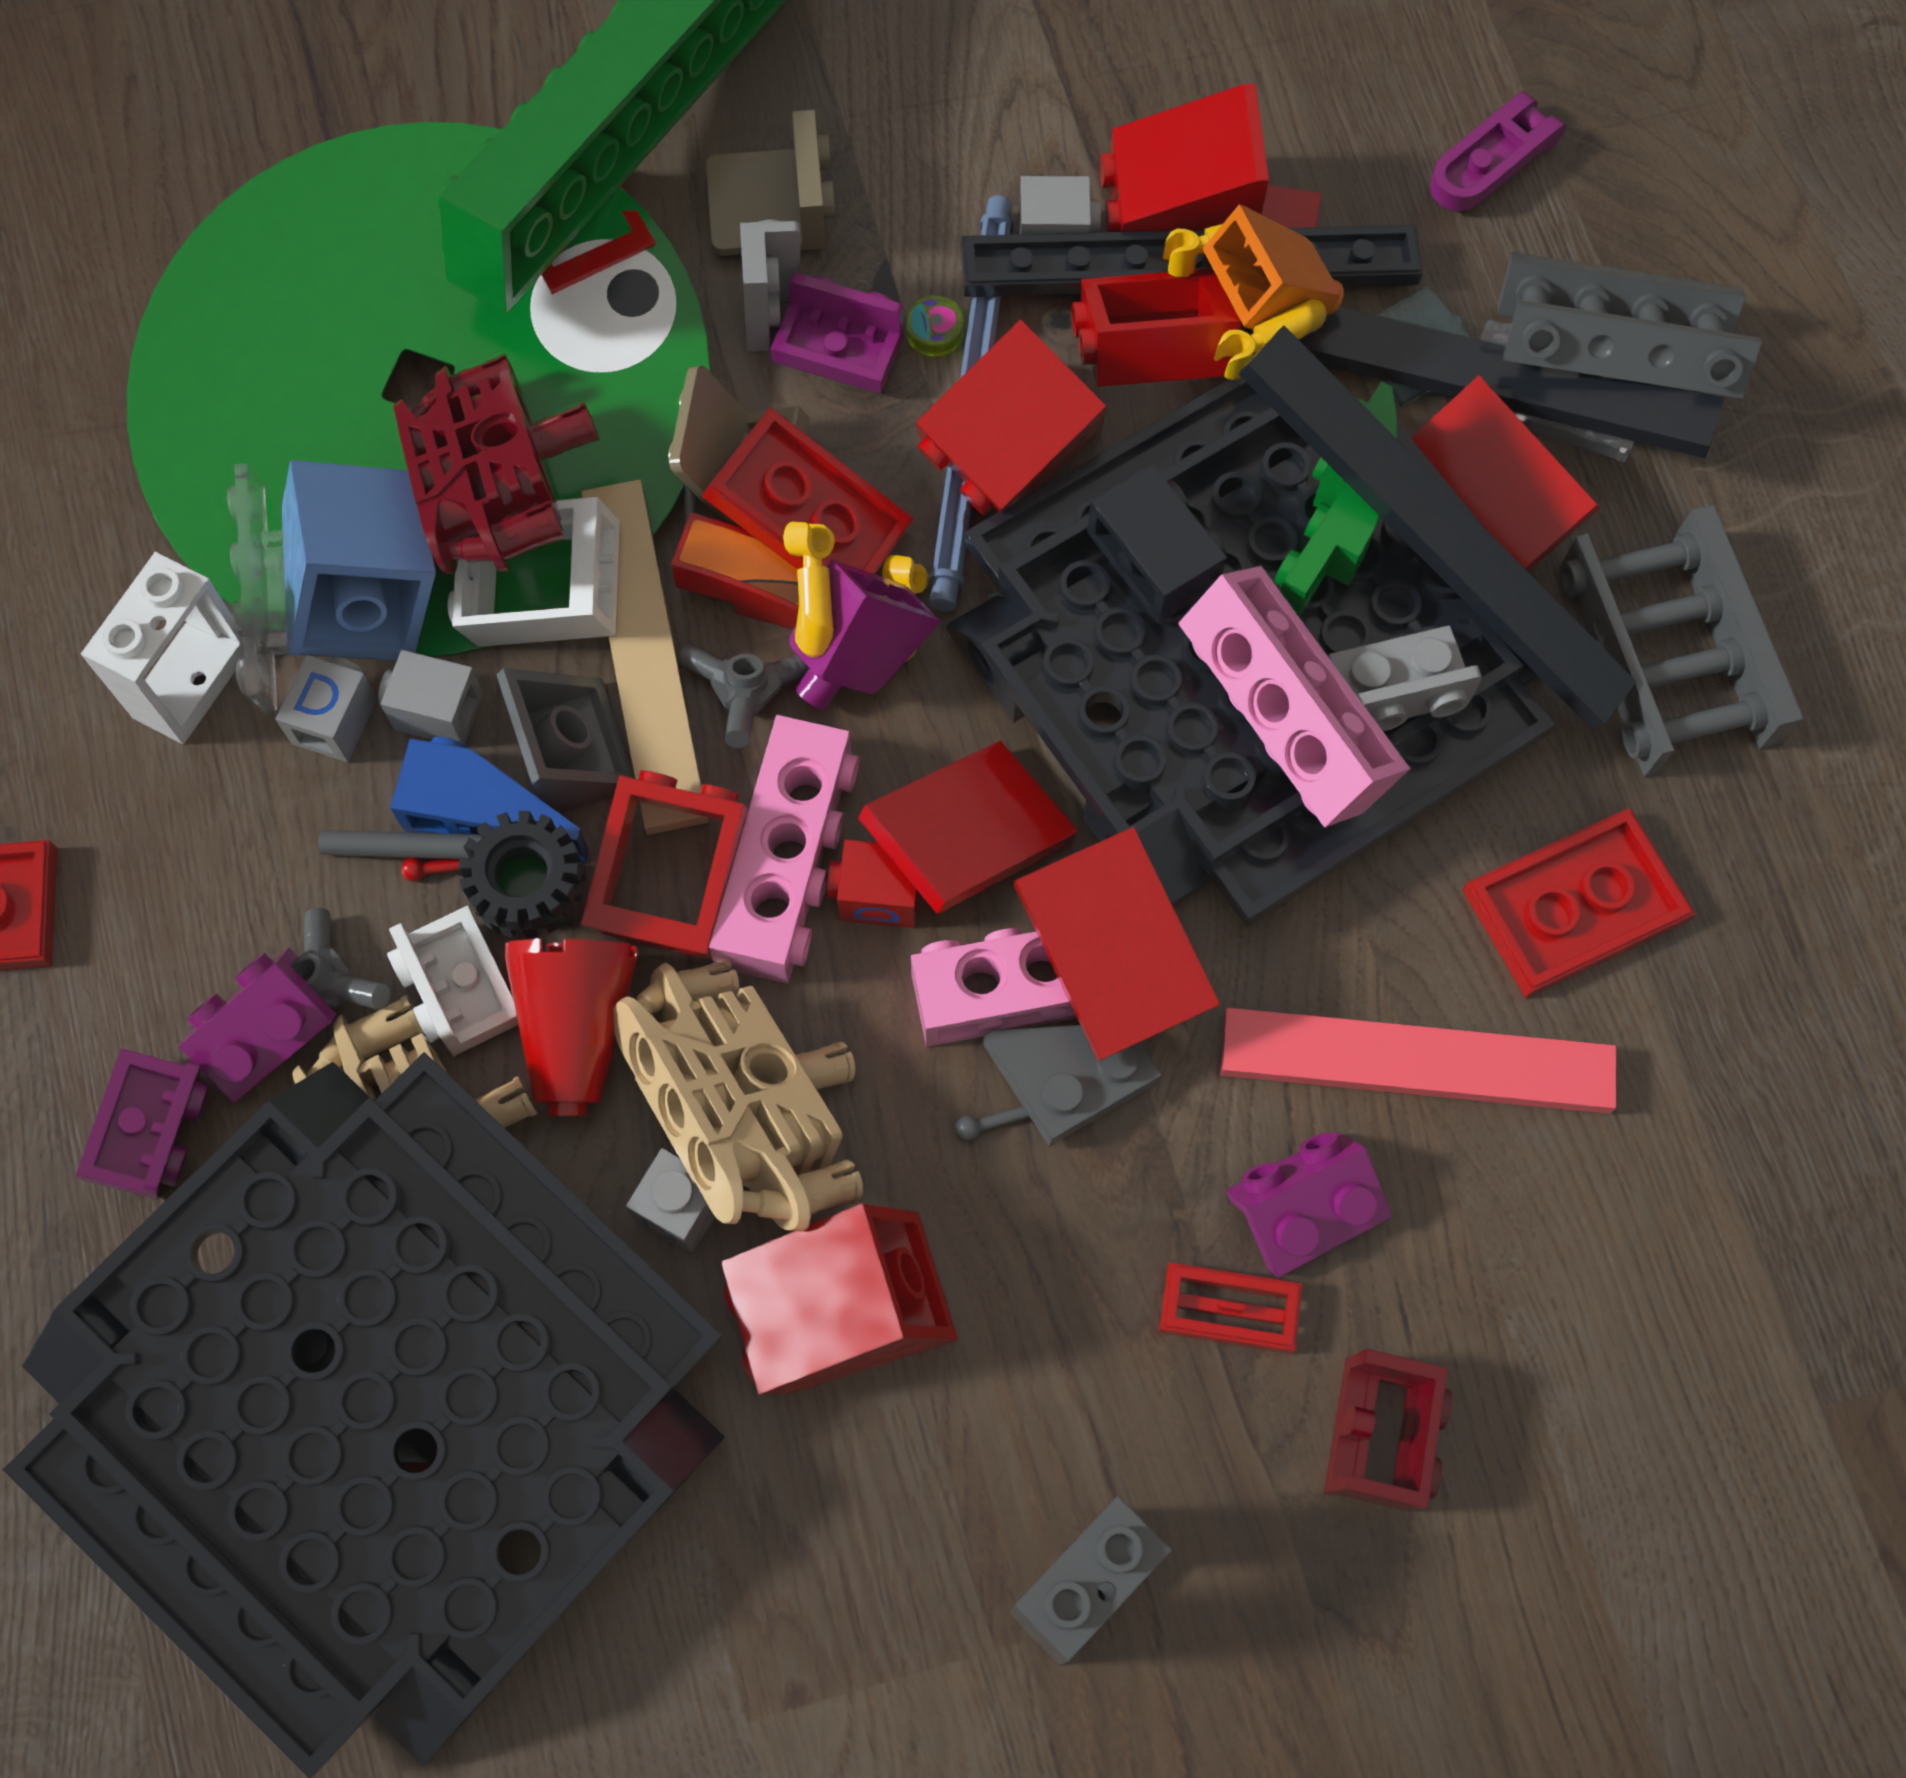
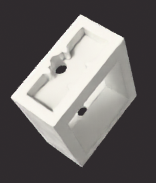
[448,497,620,647]
[81,552,253,745]

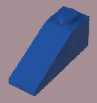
[390,737,589,863]

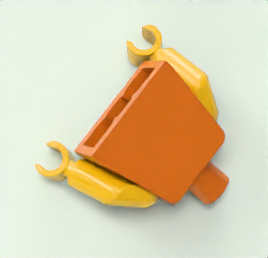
[1163,204,1344,380]

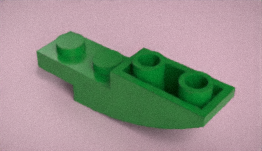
[1274,381,1397,618]

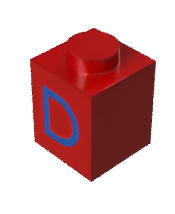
[827,840,919,928]

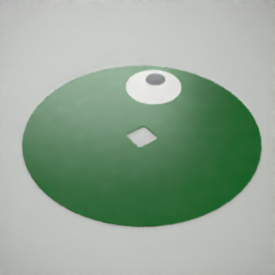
[127,122,710,657]

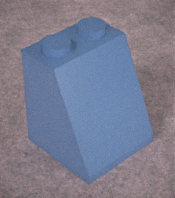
[282,460,436,661]

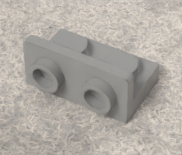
[740,219,801,352]
[1328,625,1482,731]

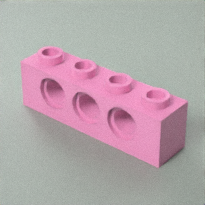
[1178,566,1410,828]
[709,715,860,984]
[911,928,1077,1047]

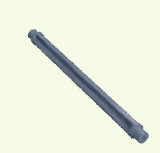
[928,195,1014,612]

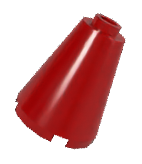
[505,939,637,1117]

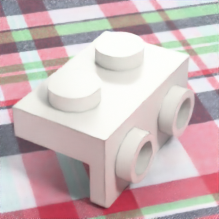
[387,905,518,1056]

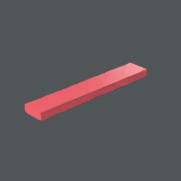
[1220,1008,1616,1114]

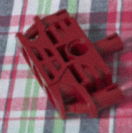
[393,353,600,574]

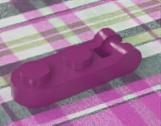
[1429,91,1567,211]

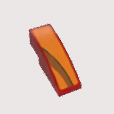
[671,512,799,629]

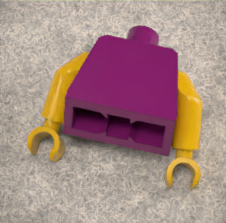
[783,521,940,710]

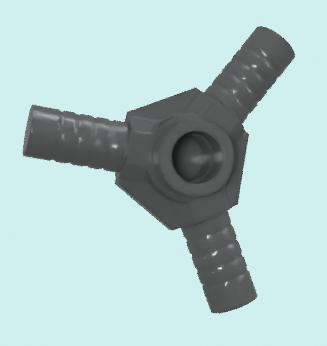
[678,643,809,748]
[291,908,390,1010]

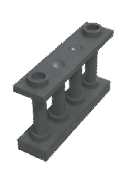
[1497,252,1762,399]
[1560,504,1804,778]

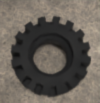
[458,811,585,939]

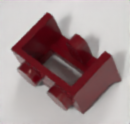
[1324,1349,1452,1512]

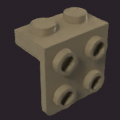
[706,110,835,256]
[669,365,810,528]

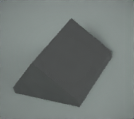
[496,668,635,814]

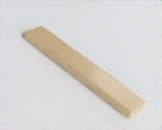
[581,479,709,835]

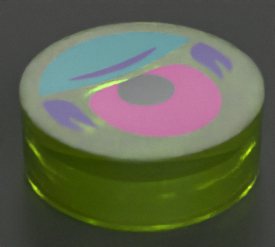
[906,295,964,356]

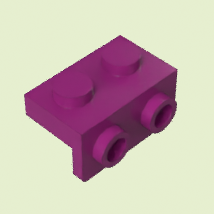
[771,273,904,394]
[178,947,336,1103]
[76,1048,209,1200]
[1226,1132,1393,1278]

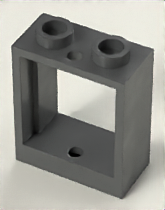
[1009,1496,1171,1665]

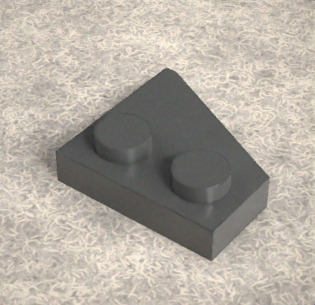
[983,1025,1162,1147]

